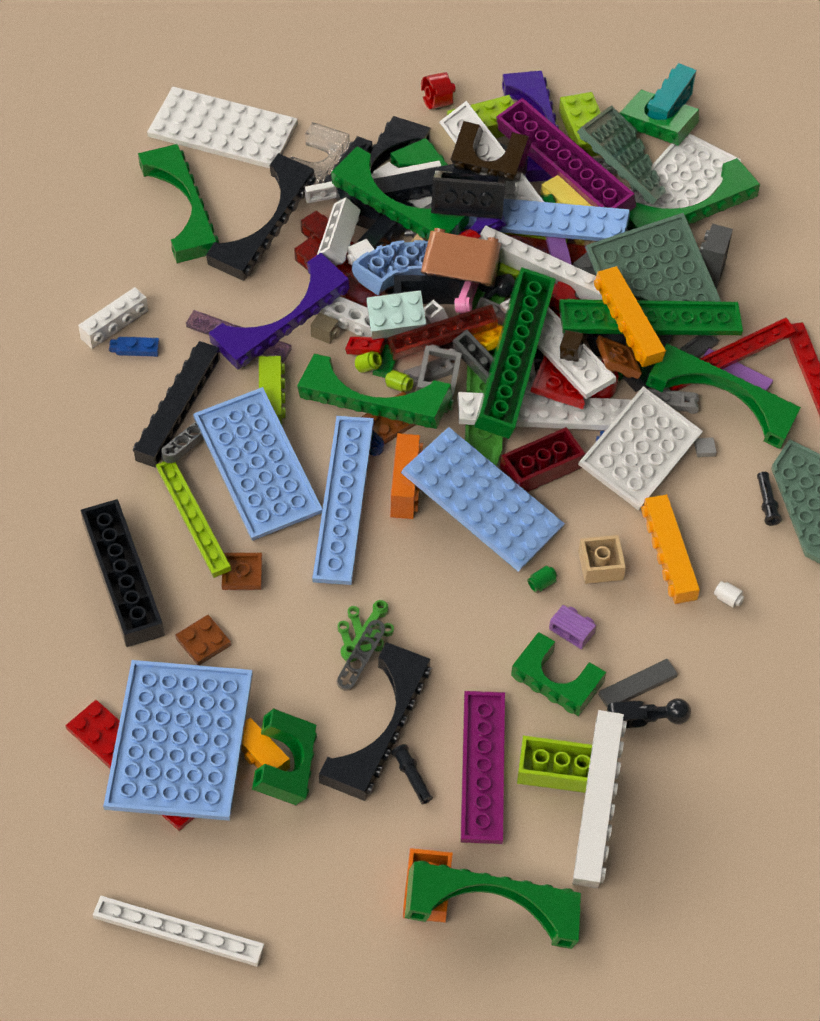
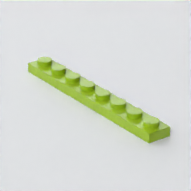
[156,461,231,578]

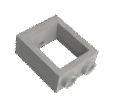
[416,345,462,398]

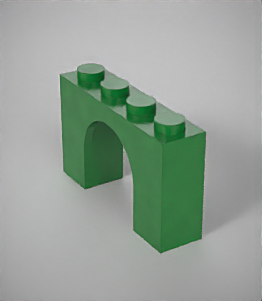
[620,89,699,146]
[511,632,606,716]
[252,708,317,806]

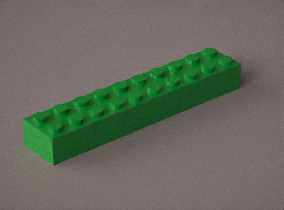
[474,267,556,439]

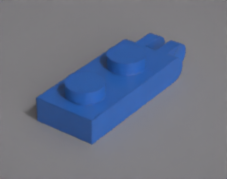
[109,337,159,357]

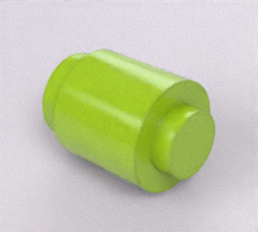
[355,351,382,373]
[385,370,414,392]

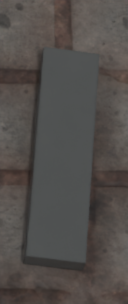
[598,659,678,707]

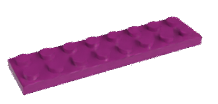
[460,691,505,844]

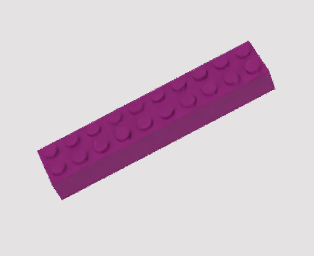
[496,98,636,211]

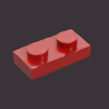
[345,337,386,355]

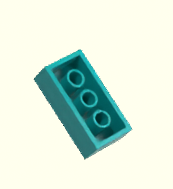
[647,63,697,120]

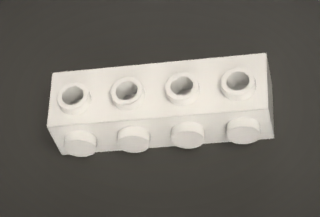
[317,198,361,266]
[78,287,148,349]

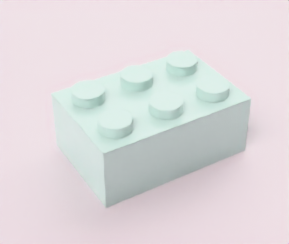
[366,290,426,340]

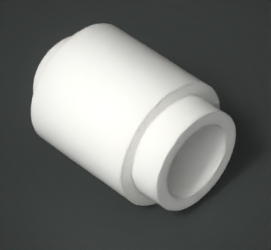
[714,581,745,608]

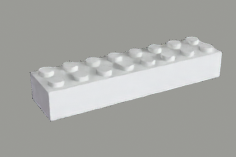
[572,710,627,889]

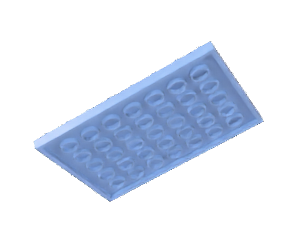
[103,660,253,821]

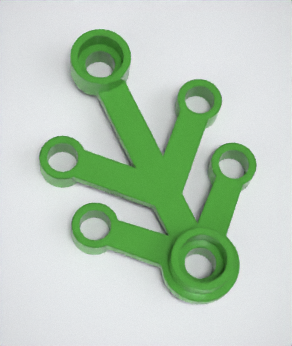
[337,600,394,662]

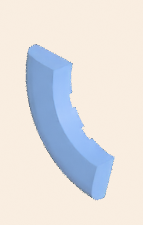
[352,240,435,295]

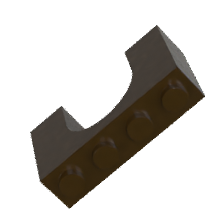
[450,121,532,182]

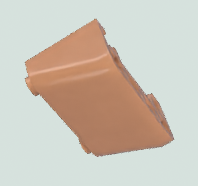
[421,228,502,287]

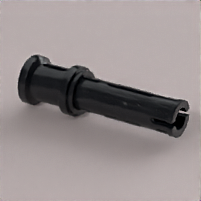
[757,472,782,526]
[391,744,433,805]

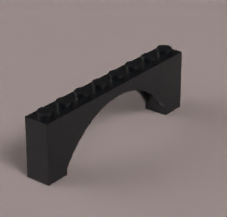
[356,116,431,229]
[206,153,316,281]
[319,642,432,801]

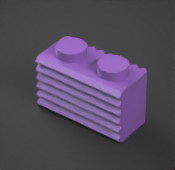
[549,604,596,649]

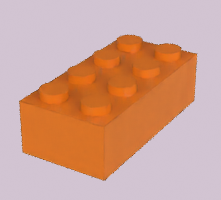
[390,433,423,519]

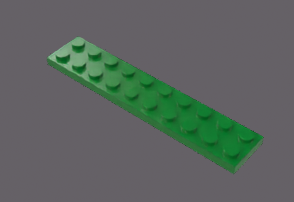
[559,299,743,336]

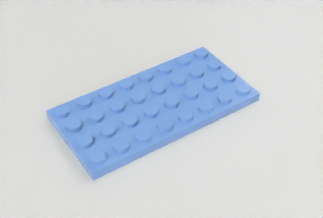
[193,387,323,541]
[401,427,565,572]

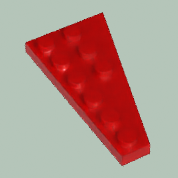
[530,356,585,409]

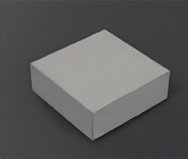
[694,437,717,457]

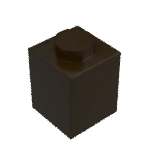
[560,330,584,362]

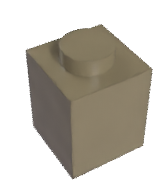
[311,313,340,344]

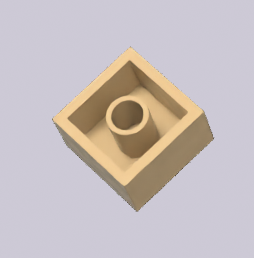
[578,535,626,584]

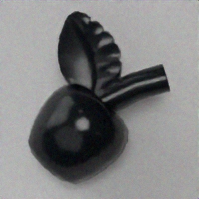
[478,274,515,300]

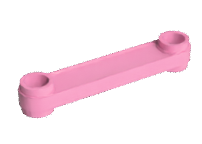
[455,281,480,313]

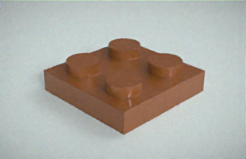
[222,553,262,590]
[175,615,231,665]

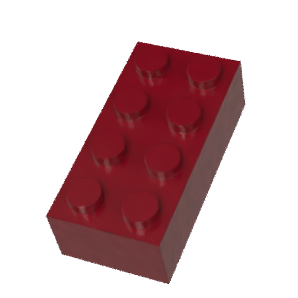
[500,427,586,492]

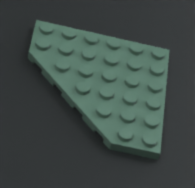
[577,105,666,205]
[585,213,721,302]
[771,439,820,564]

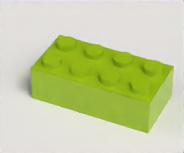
[559,92,601,157]
[447,95,514,138]
[517,735,592,793]

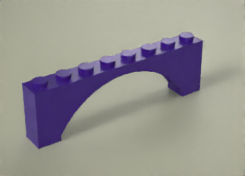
[502,70,559,182]
[209,253,350,370]

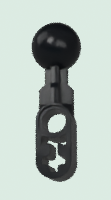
[607,698,691,728]

